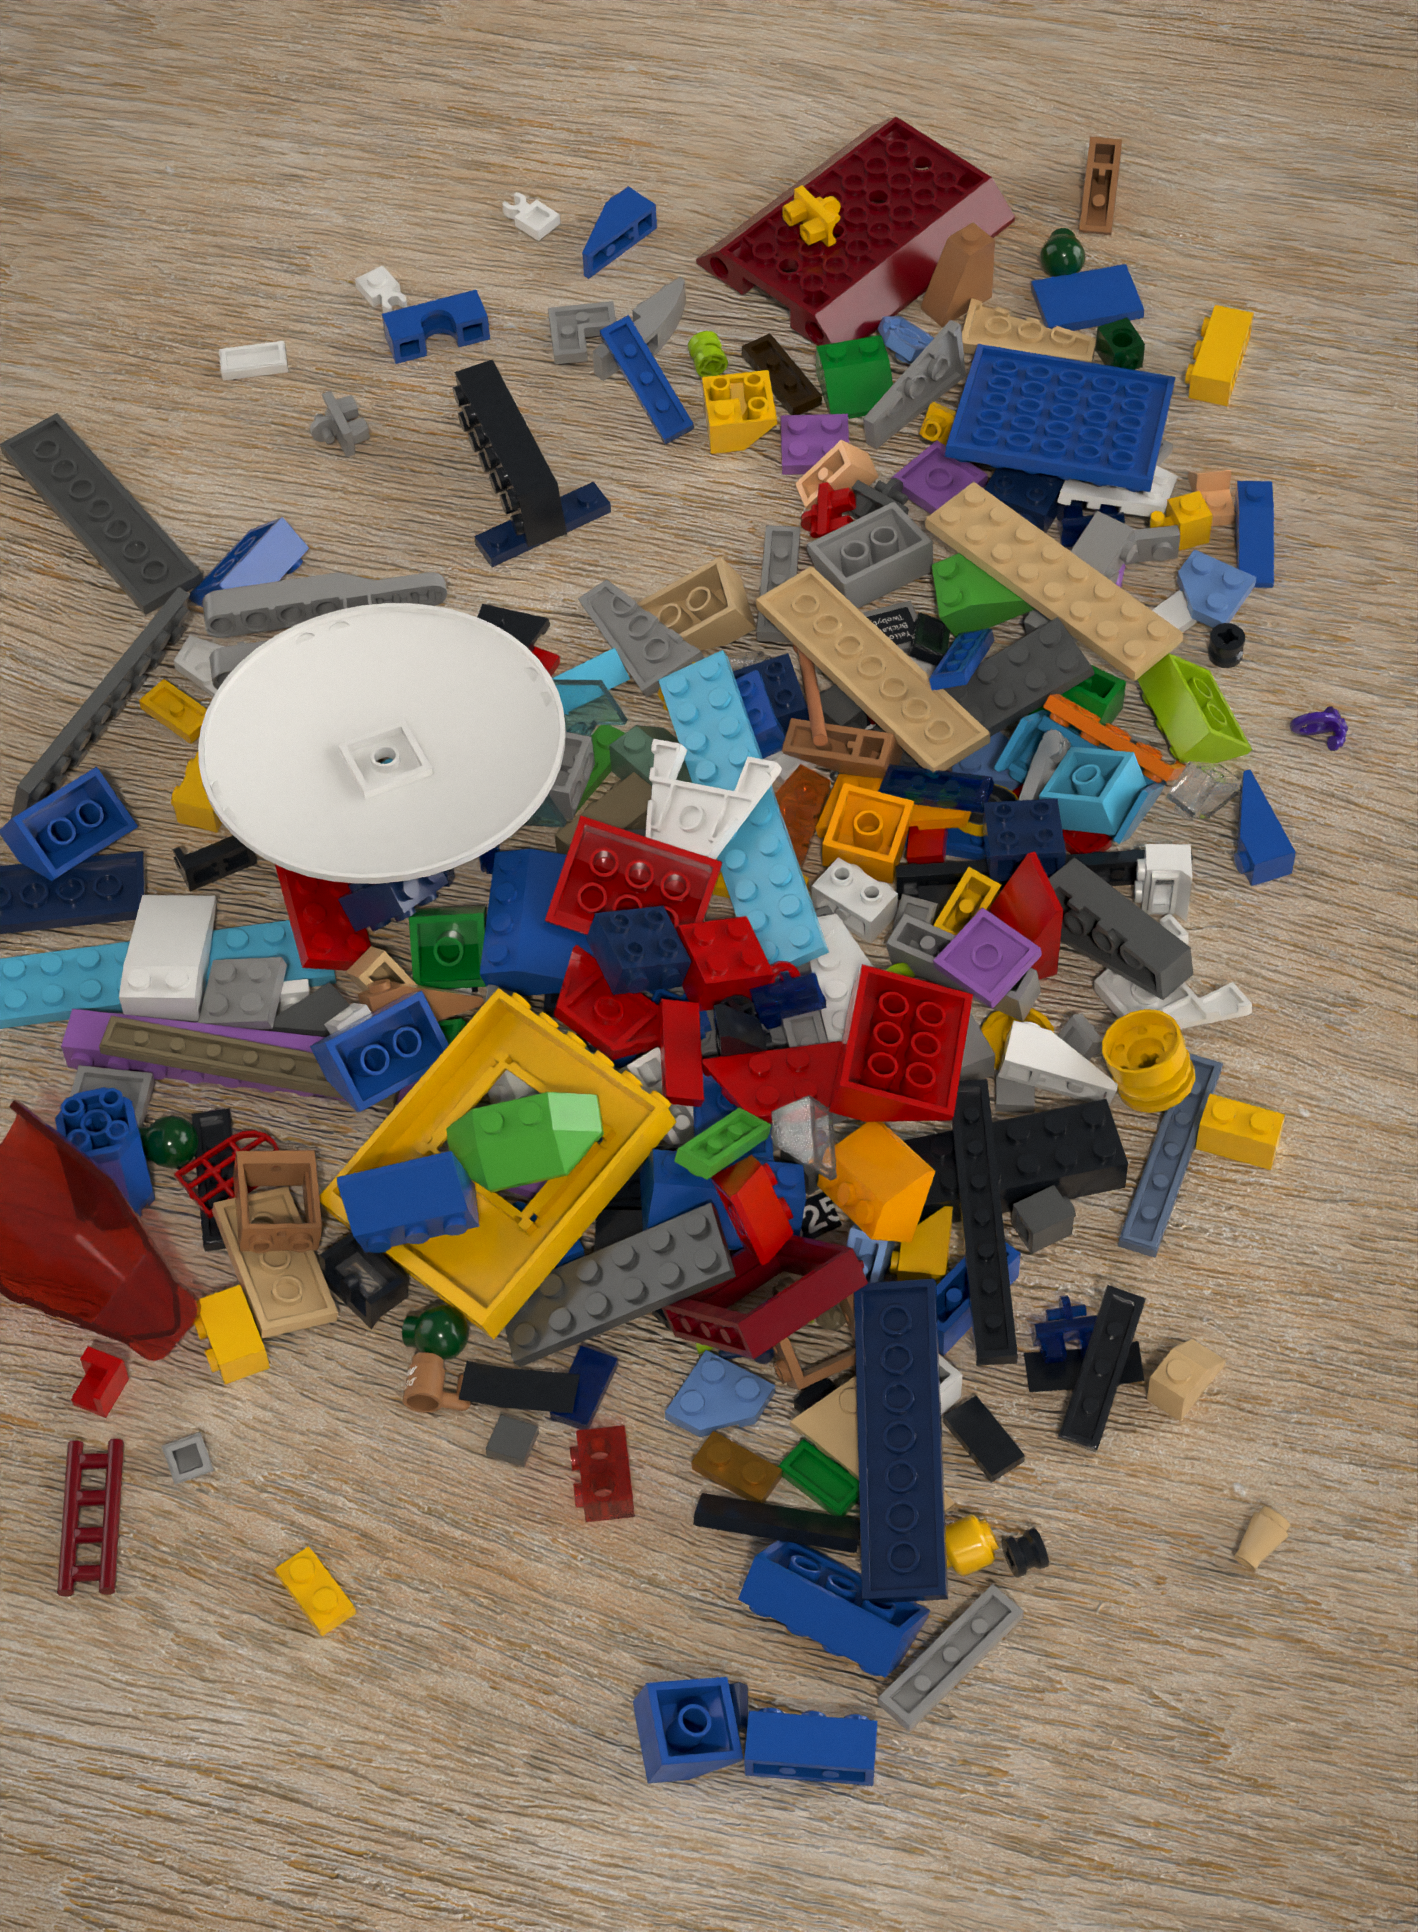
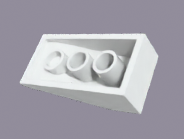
[119,895,217,1023]

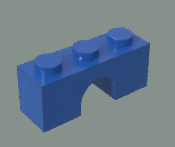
[382,290,490,364]

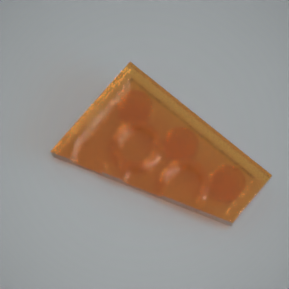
[775,764,831,871]

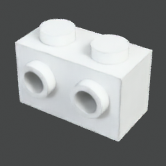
[811,857,898,944]

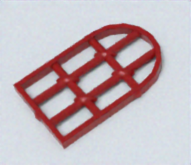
[174,1130,279,1219]

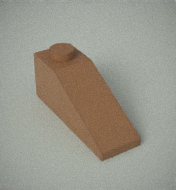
[1079,136,1122,235]
[782,718,903,780]
[357,979,485,1021]

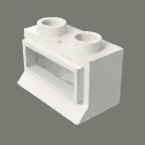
[1134,844,1192,921]

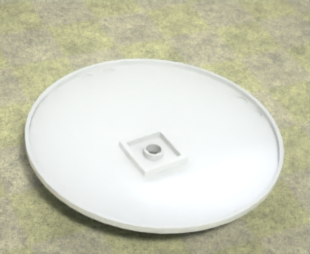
[198,603,566,884]

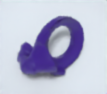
[1290,706,1348,751]

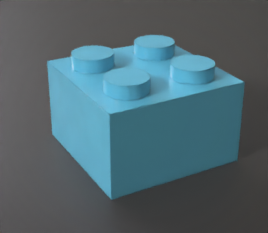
[1039,746,1147,835]

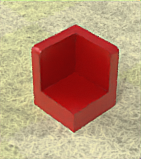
[71,1346,129,1418]

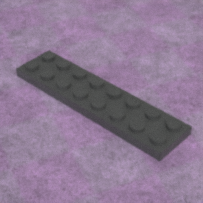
[0,413,203,615]
[11,587,190,818]

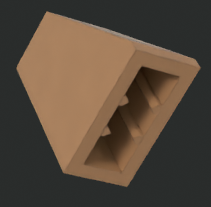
[921,222,995,327]

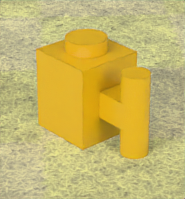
[1149,491,1213,551]

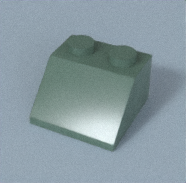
[609,725,692,786]

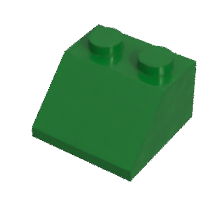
[816,335,893,419]
[409,905,487,989]

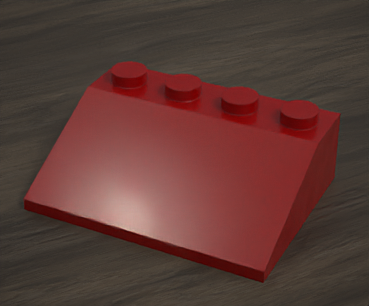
[545,815,722,936]
[829,964,973,1122]

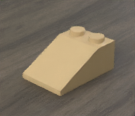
[637,556,756,651]

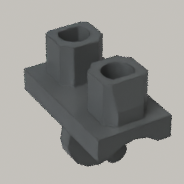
[849,478,913,520]

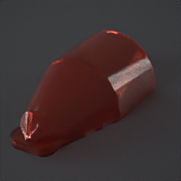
[0,1100,201,1361]

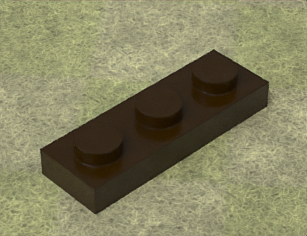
[742,333,822,415]

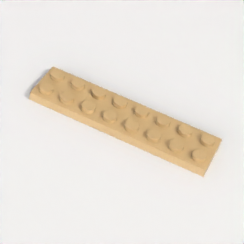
[925,482,1183,681]
[756,566,990,778]

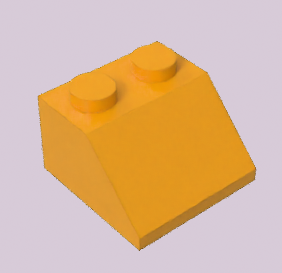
[822,783,914,884]

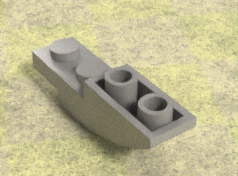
[593,276,686,381]

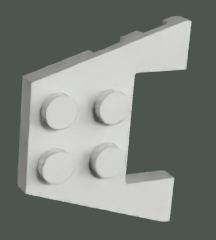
[1057,465,1178,517]
[645,739,782,860]
[1094,913,1252,1029]

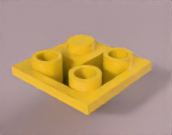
[702,370,777,454]

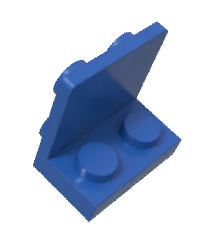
[736,670,787,759]

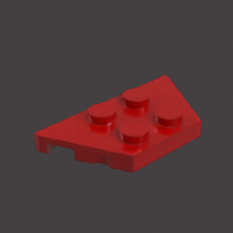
[553,945,660,1060]
[702,1041,842,1124]

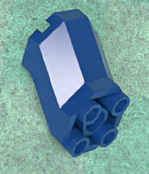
[55,1087,155,1231]

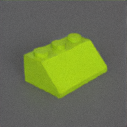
[1137,653,1253,768]

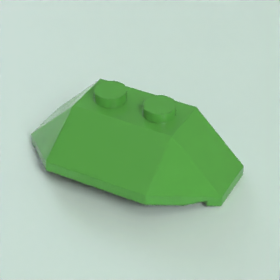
[446,1092,604,1193]

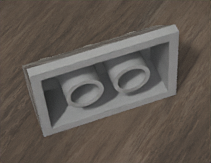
[807,502,933,609]

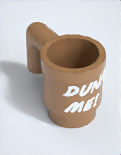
[403,1353,471,1413]

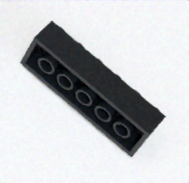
[452,359,567,547]
[903,1099,1128,1224]

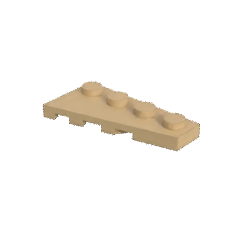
[962,298,1096,363]
[790,1376,955,1514]

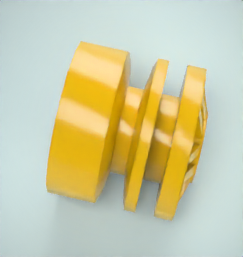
[1102,1009,1195,1113]

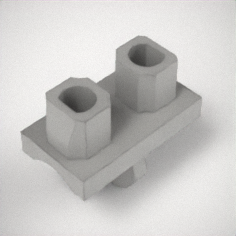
[310,391,370,457]

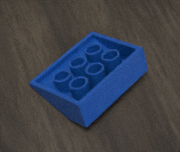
[480,849,595,996]

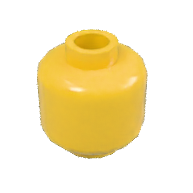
[945,1514,1000,1577]

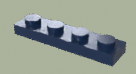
[474,481,611,567]

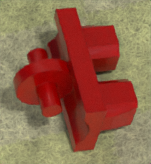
[801,482,856,538]

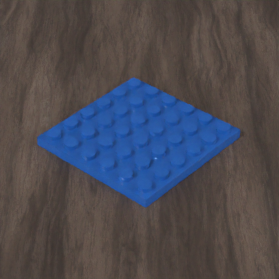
[945,344,1176,492]

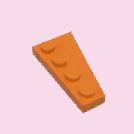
[1043,694,1187,784]

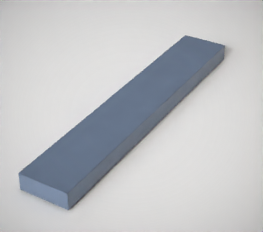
[1118,1053,1223,1258]

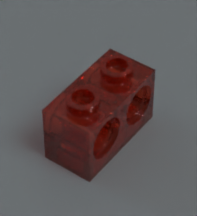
[570,1425,635,1523]

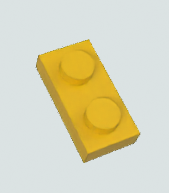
[139,679,207,744]
[274,1546,356,1637]

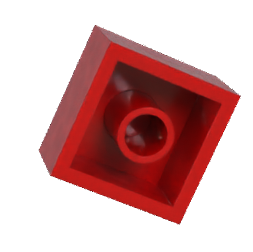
[677,916,774,1012]

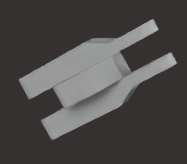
[202,572,447,690]

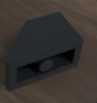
[714,1004,773,1057]

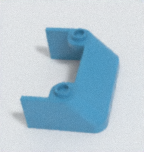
[993,710,1166,844]

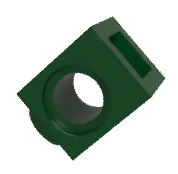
[1095,317,1145,370]

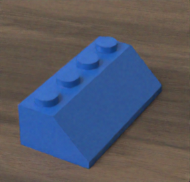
[640,1149,806,1251]
[738,1540,931,1678]

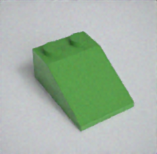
[932,553,1035,638]

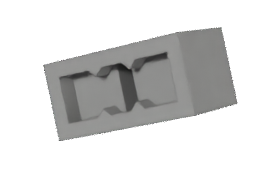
[538,732,595,820]

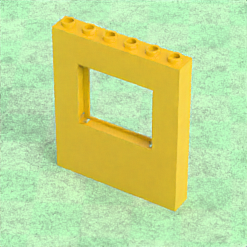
[319,988,676,1340]

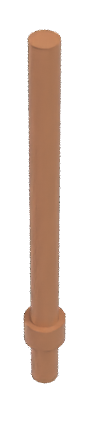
[793,644,828,746]

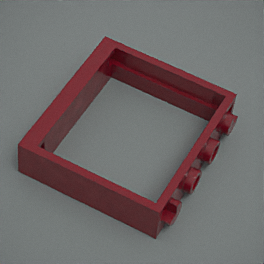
[662,1235,868,1359]

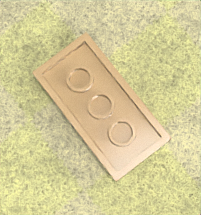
[212,1186,338,1339]

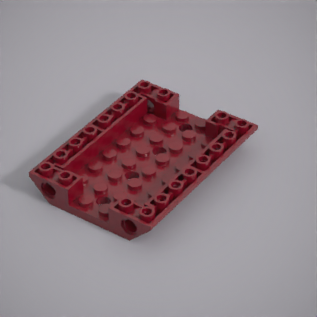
[696,117,1015,346]

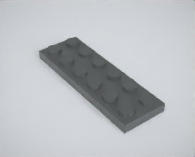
[873,617,1095,783]
[505,1203,736,1367]

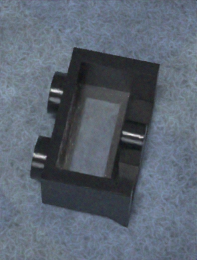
[320,1233,409,1330]

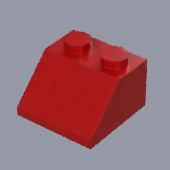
[711,1155,794,1266]

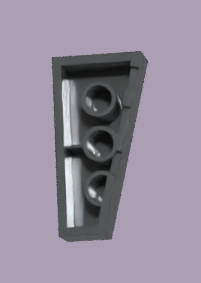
[1049,857,1193,1000]

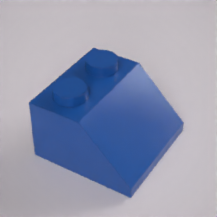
[633,1677,743,1784]

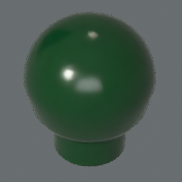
[1040,228,1085,277]
[139,1115,198,1169]
[402,1305,469,1361]

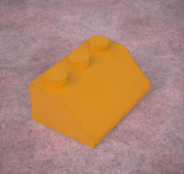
[817,1122,936,1242]

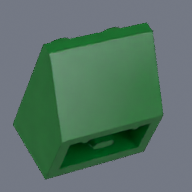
[1028,665,1126,726]

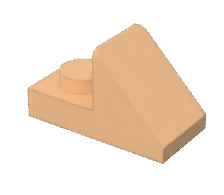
[1188,468,1236,526]

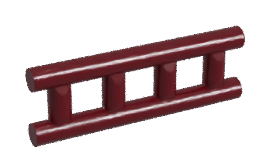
[57,1439,124,1597]

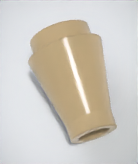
[1234,1506,1291,1571]

